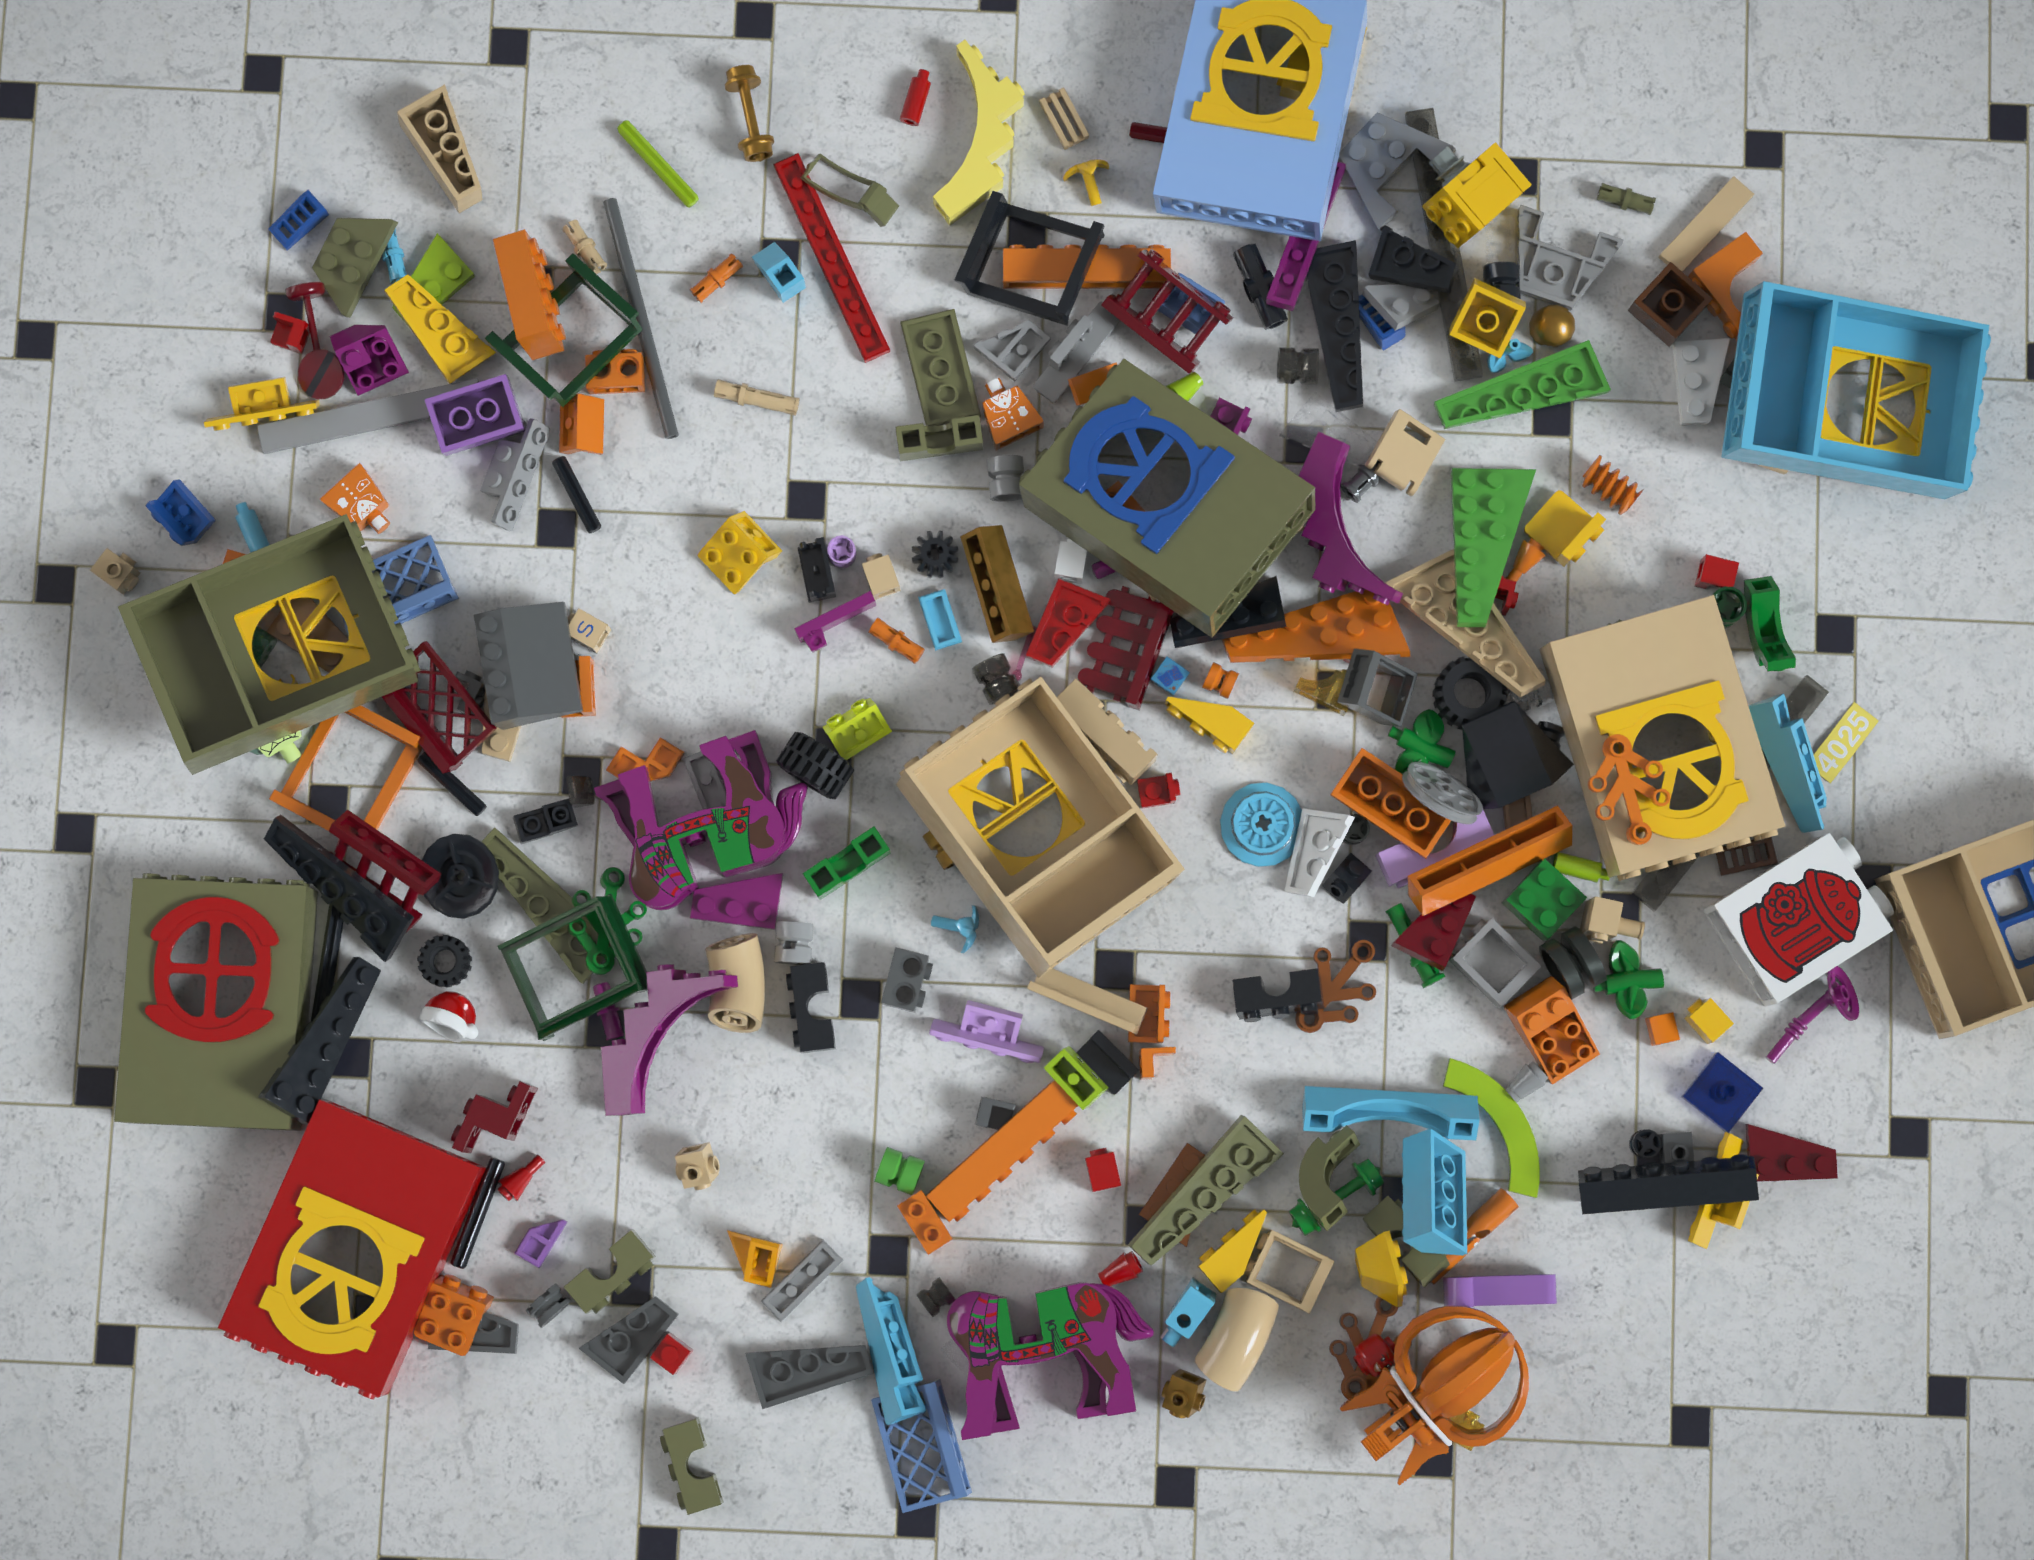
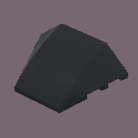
[1462,701,1574,810]

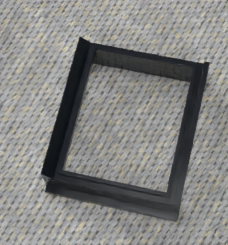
[954,191,1105,326]

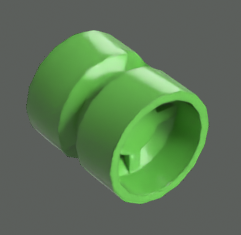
[874,1147,925,1196]

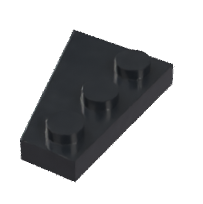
[1368,225,1458,294]

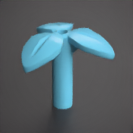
[1487,339,1533,373]
[931,905,979,954]

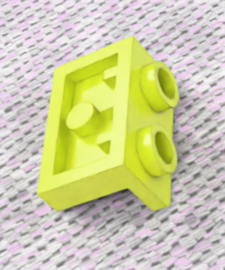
[822,698,892,760]

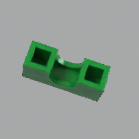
[802,826,891,900]

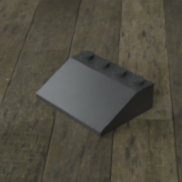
[474,602,583,730]

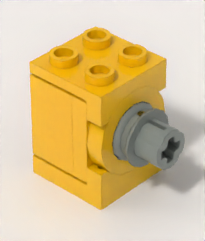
[1422,142,1532,249]

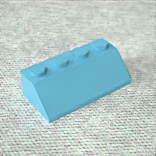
[1402,1128,1467,1256]

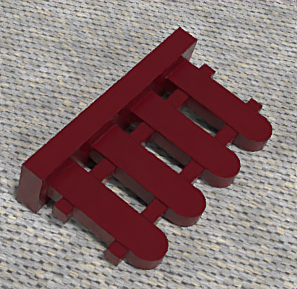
[1078,586,1174,711]

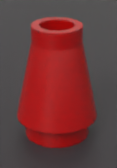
[1098,1251,1143,1286]

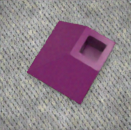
[329,325,409,396]

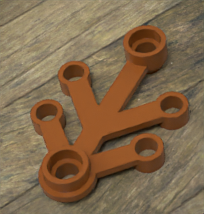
[1295,940,1376,1033]
[1329,1297,1412,1400]

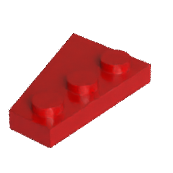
[1026,578,1111,668]

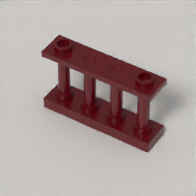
[1101,249,1234,374]
[329,809,441,933]

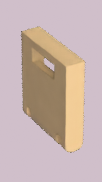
[1365,409,1445,497]

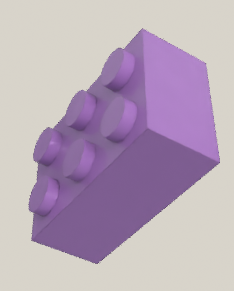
[424,374,525,456]

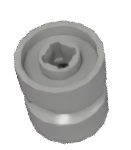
[987,455,1024,502]
[774,921,813,965]

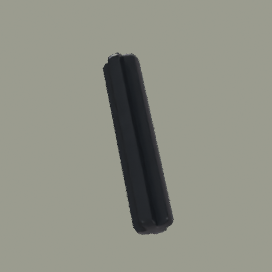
[552,456,601,534]
[417,752,487,816]

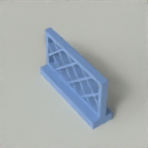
[341,535,459,636]
[871,1379,972,1513]

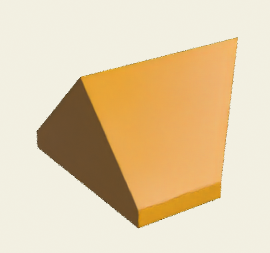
[727,1230,782,1288]

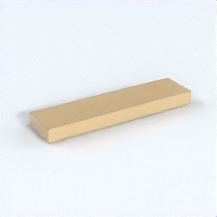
[1659,176,1754,272]

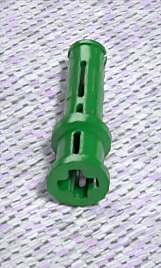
[1385,903,1446,989]

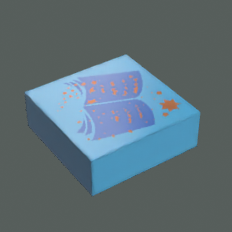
[1150,657,1190,696]

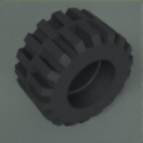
[1432,656,1508,730]
[776,732,855,799]

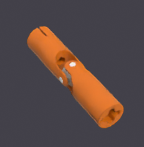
[1431,1188,1519,1285]

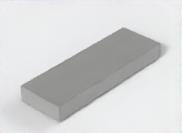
[683,751,726,810]
[761,1239,843,1322]

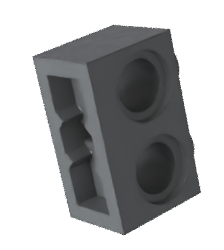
[881,947,933,1013]

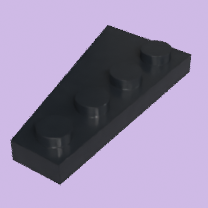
[1170,576,1286,648]

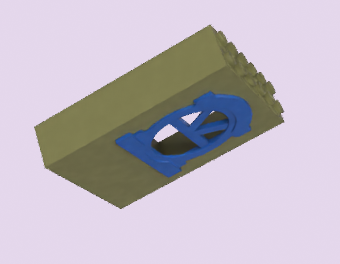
[1019,359,1316,638]

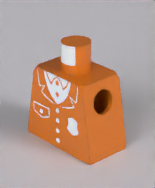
[982,378,1044,451]
[320,463,390,534]

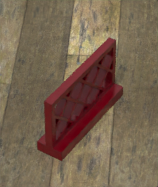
[382,641,497,774]

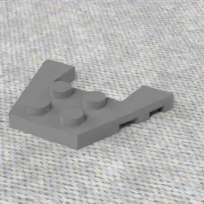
[1339,112,1456,230]
[1518,205,1624,311]

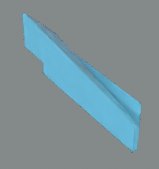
[856,1277,926,1425]

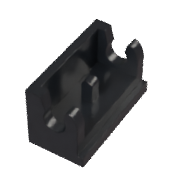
[798,537,836,603]

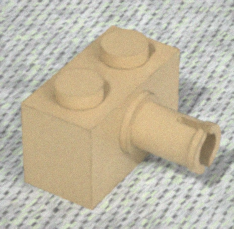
[1580,896,1645,944]

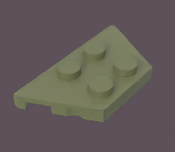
[312,218,398,318]

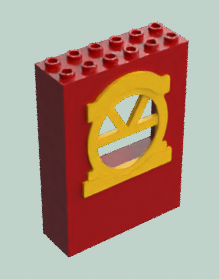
[218,1099,486,1400]

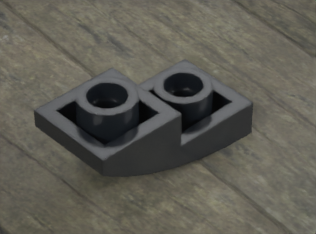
[513,798,578,844]

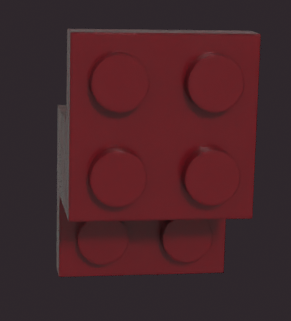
[451,1081,538,1153]

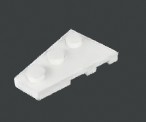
[1672,338,1730,426]

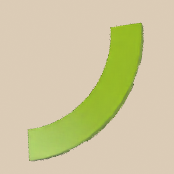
[1443,1058,1540,1198]

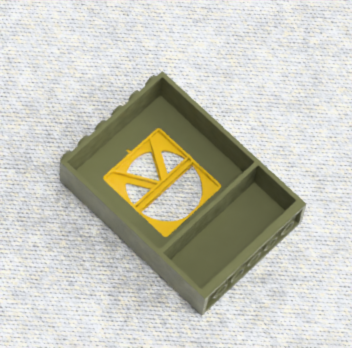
[118,514,421,775]

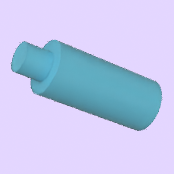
[235,502,270,553]

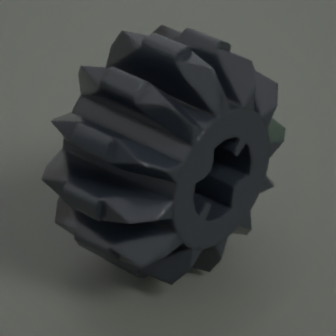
[912,531,959,578]

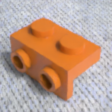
[1128,984,1170,1044]

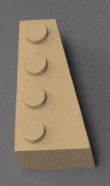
[397,84,483,213]
[1057,679,1158,786]

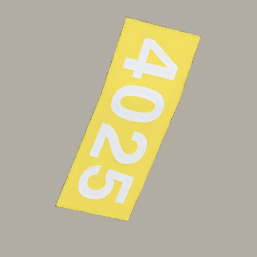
[1814,702,1879,783]

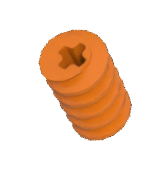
[1582,455,1644,515]

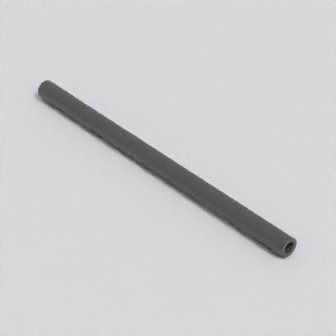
[603,198,679,439]

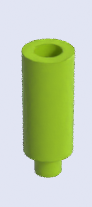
[1553,852,1610,883]

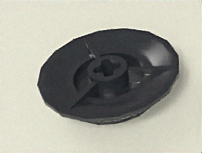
[422,833,499,919]

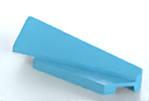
[1748,694,1827,833]

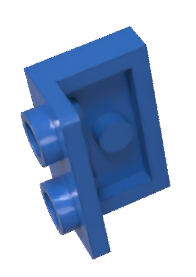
[145,479,216,546]

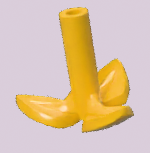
[1063,159,1109,206]

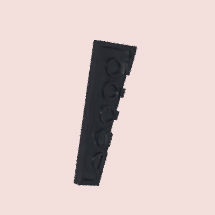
[1306,240,1363,413]
[264,814,414,962]

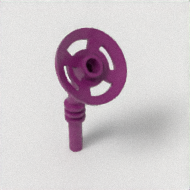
[1766,966,1859,1064]

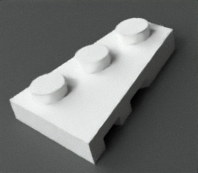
[1285,808,1355,897]

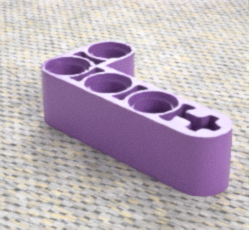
[1443,1274,1557,1307]

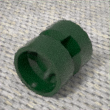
[1711,586,1747,629]

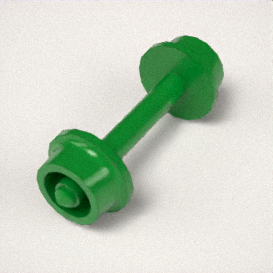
[1289,1159,1384,1236]

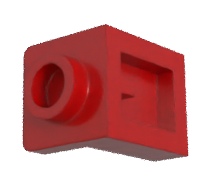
[1137,772,1180,809]

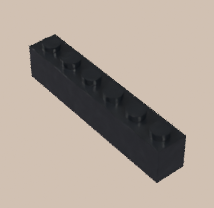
[1578,1154,1759,1215]

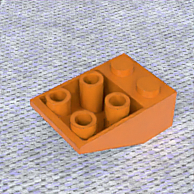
[1503,976,1600,1085]

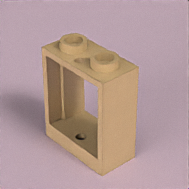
[1244,1230,1334,1314]

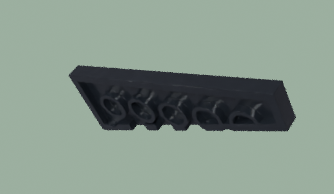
[258,957,381,1124]

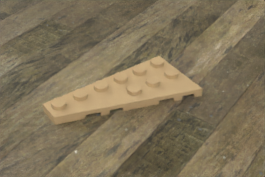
[1385,549,1546,697]

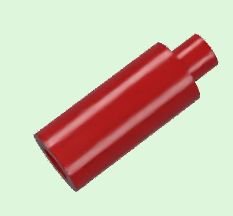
[899,69,931,126]

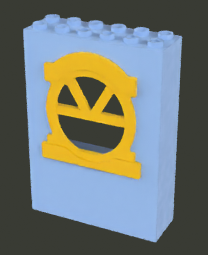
[1153,0,1367,241]

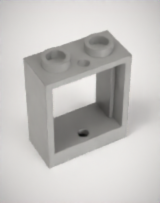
[1449,918,1542,1008]

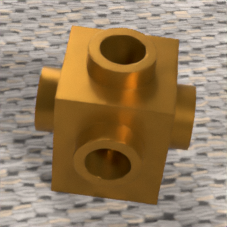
[1161,1369,1207,1418]

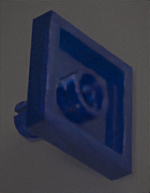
[1681,1052,1763,1133]

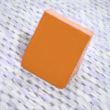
[1645,1012,1680,1046]

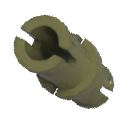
[1597,183,1656,215]

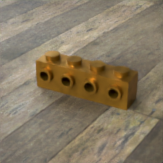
[960,525,1034,643]

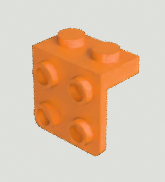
[414,1274,494,1356]

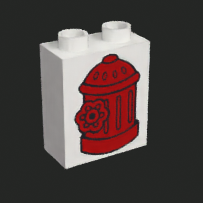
[1703,833,1894,1007]

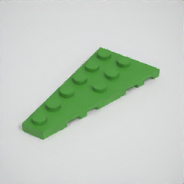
[1451,468,1536,627]

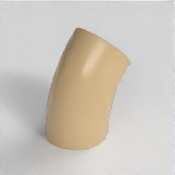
[705,933,765,1033]
[1195,1288,1279,1392]

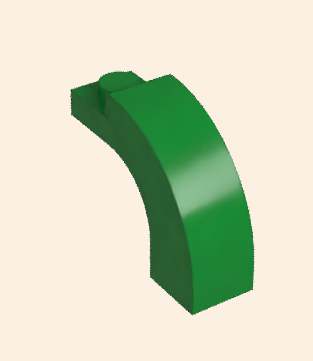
[1744,576,1796,672]

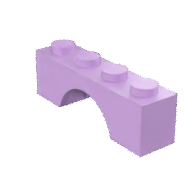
[1375,810,1494,888]

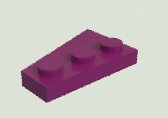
[690,873,783,930]

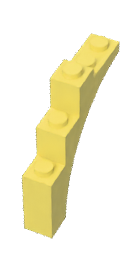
[933,40,1025,226]

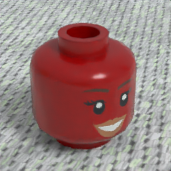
[1353,1334,1395,1377]

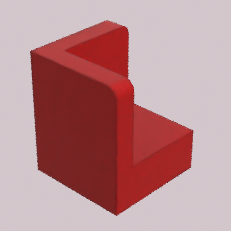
[270,312,310,354]
[1695,554,1739,589]

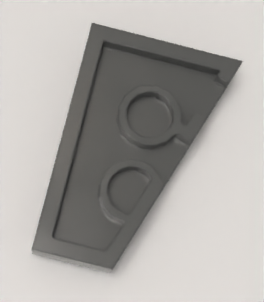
[579,1296,679,1384]
[428,1311,519,1354]

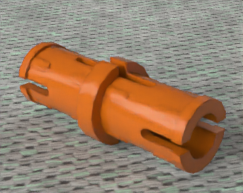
[689,253,743,303]
[868,617,925,664]

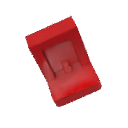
[1495,576,1519,616]

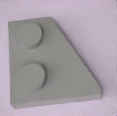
[974,320,1051,382]

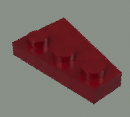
[1391,894,1476,971]
[1745,1124,1838,1182]

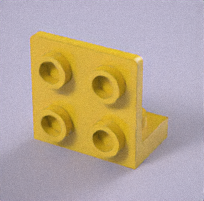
[697,511,782,594]

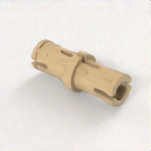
[562,220,607,274]

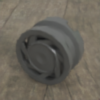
[526,1284,572,1328]

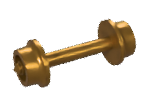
[725,65,774,162]

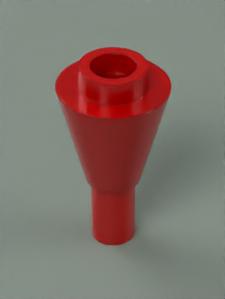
[497,1154,545,1201]

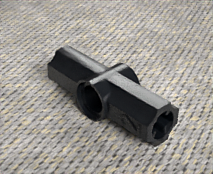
[1233,243,1288,330]

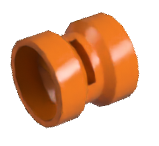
[1202,662,1239,699]

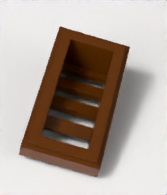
[1716,837,1778,876]

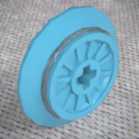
[1220,782,1302,867]

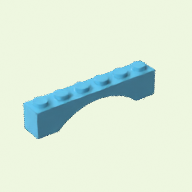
[1302,1086,1480,1141]

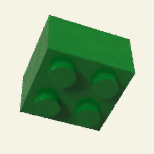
[1502,859,1587,942]

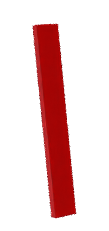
[773,153,890,363]

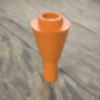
[1506,538,1546,582]

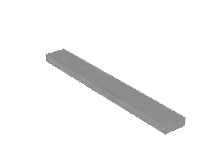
[257,378,479,454]

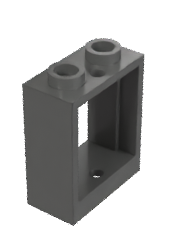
[1337,649,1418,727]

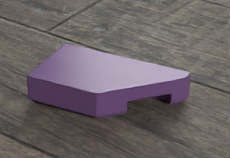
[514,1219,568,1268]

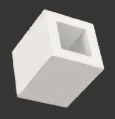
[1054,538,1087,584]

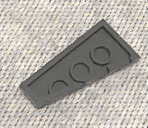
[745,1345,874,1409]

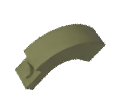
[1299,1125,1360,1231]

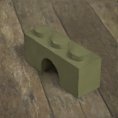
[895,415,983,462]
[1362,1196,1450,1288]
[564,1230,656,1314]
[660,1417,724,1515]

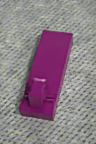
[794,591,876,653]

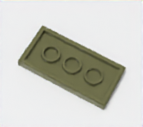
[900,309,981,427]

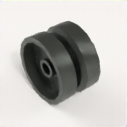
[1539,926,1607,1000]

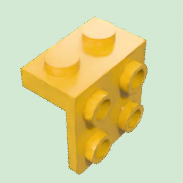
[1524,490,1606,567]

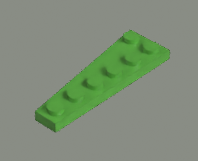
[1434,340,1611,429]

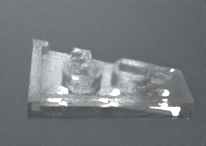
[1279,392,1378,467]

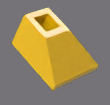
[1355,1231,1408,1307]

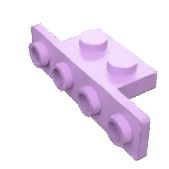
[929,1000,1044,1063]

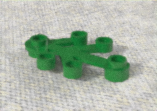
[568,867,647,975]

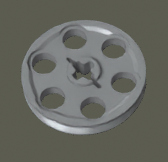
[1402,762,1483,824]

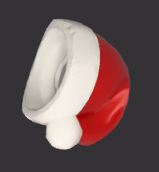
[420,991,478,1043]

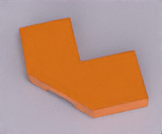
[606,737,685,782]

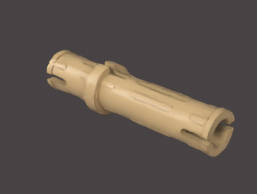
[714,379,800,416]

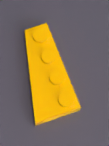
[384,274,496,384]

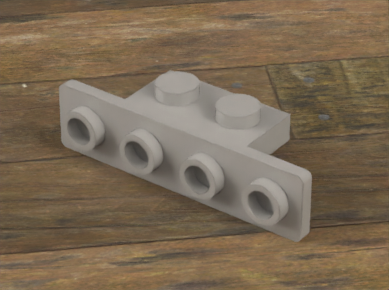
[1033,302,1120,403]
[480,418,550,531]

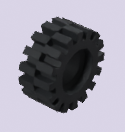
[417,935,472,988]

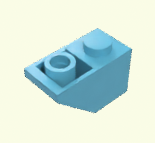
[752,242,806,303]

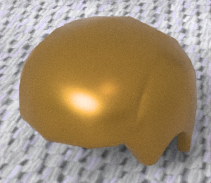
[1529,305,1575,347]

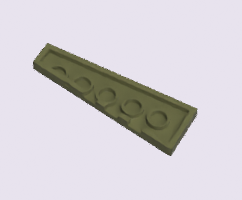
[481,827,611,984]
[1128,1115,1284,1266]

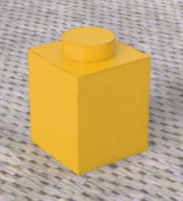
[1684,998,1734,1044]

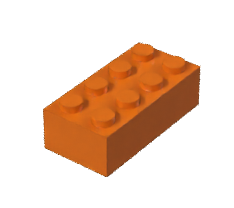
[493,229,566,360]

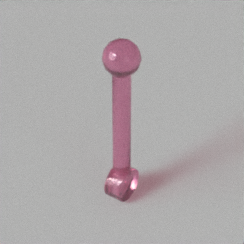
[1011,625,1037,681]

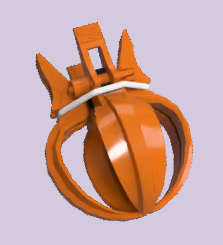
[1340,1306,1529,1485]

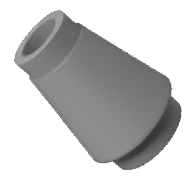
[1505,1061,1549,1102]

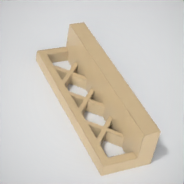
[1027,968,1148,1034]

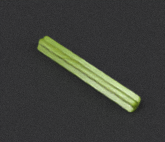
[617,120,699,208]

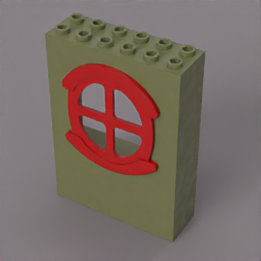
[114,873,318,1131]

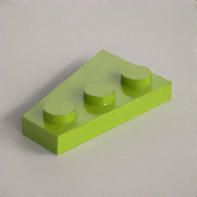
[392,233,475,328]

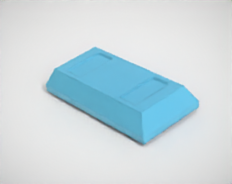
[918,589,962,651]

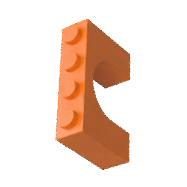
[1688,232,1763,341]

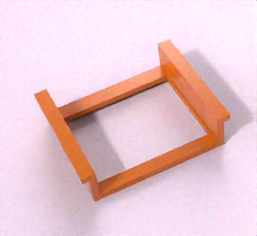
[269,705,423,831]

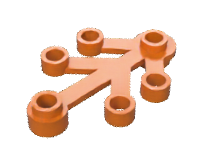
[1588,734,1671,845]

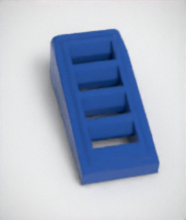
[268,190,329,251]
[1359,295,1405,350]

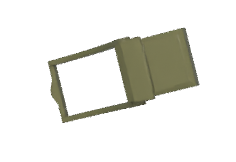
[801,154,899,227]

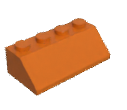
[1330,748,1451,859]

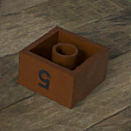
[1628,262,1713,347]

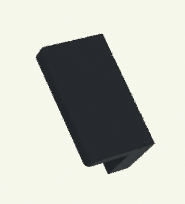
[1076,1030,1139,1095]

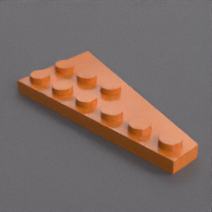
[1221,589,1410,663]

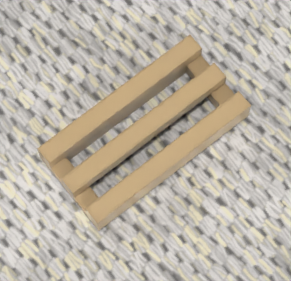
[1039,88,1089,150]

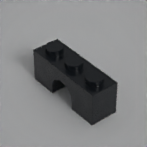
[786,962,836,1053]
[1232,968,1325,1022]

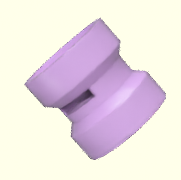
[827,535,856,568]

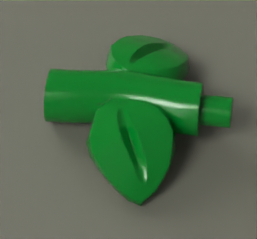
[1388,709,1456,775]
[1593,940,1664,1019]

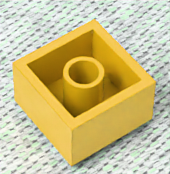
[1449,278,1526,359]

